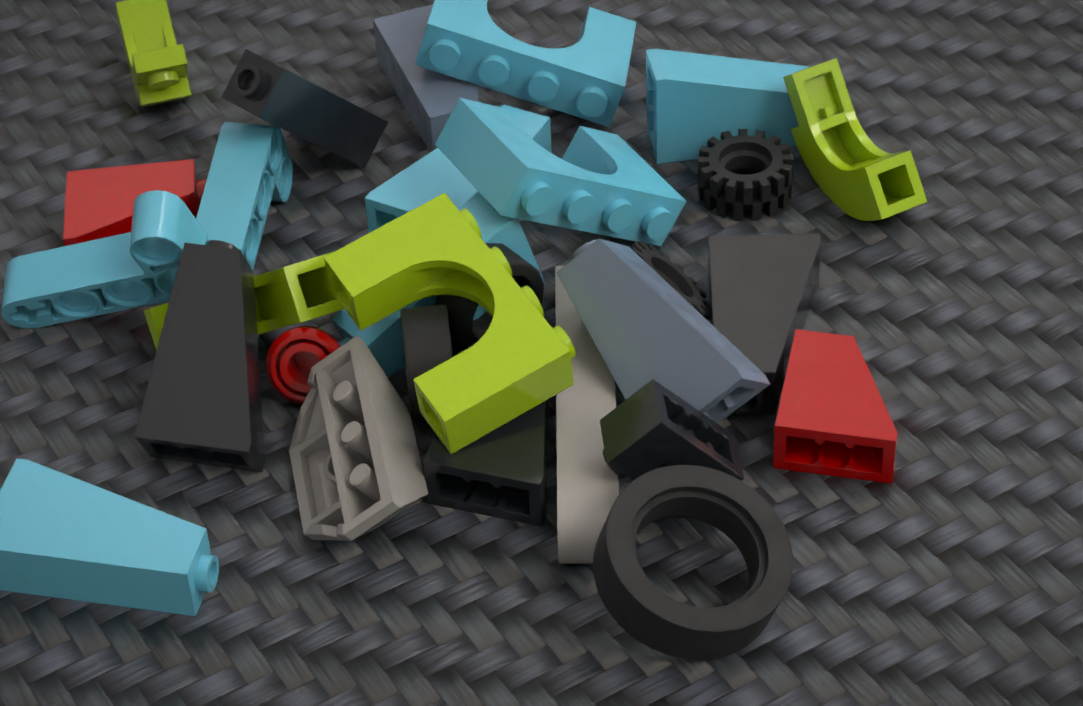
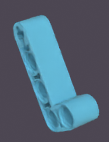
[196,122,293,271]
[1,190,208,329]

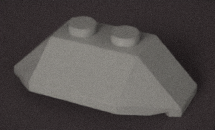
[289,335,428,541]

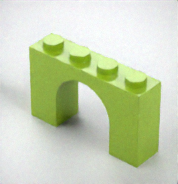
[324,193,576,454]

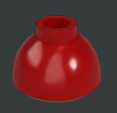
[266,326,341,404]

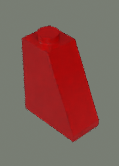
[63,159,207,246]
[773,329,898,484]

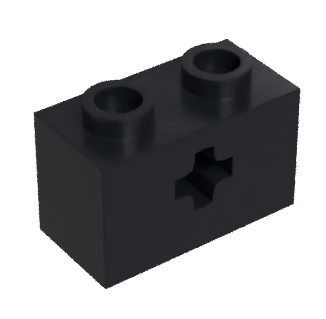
[600,379,744,481]

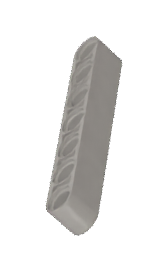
[555,265,619,564]

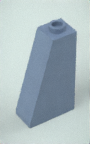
[373,4,479,152]
[556,238,770,424]

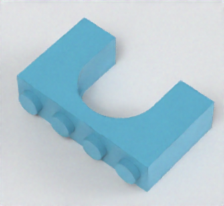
[415,0,636,127]
[435,98,687,246]

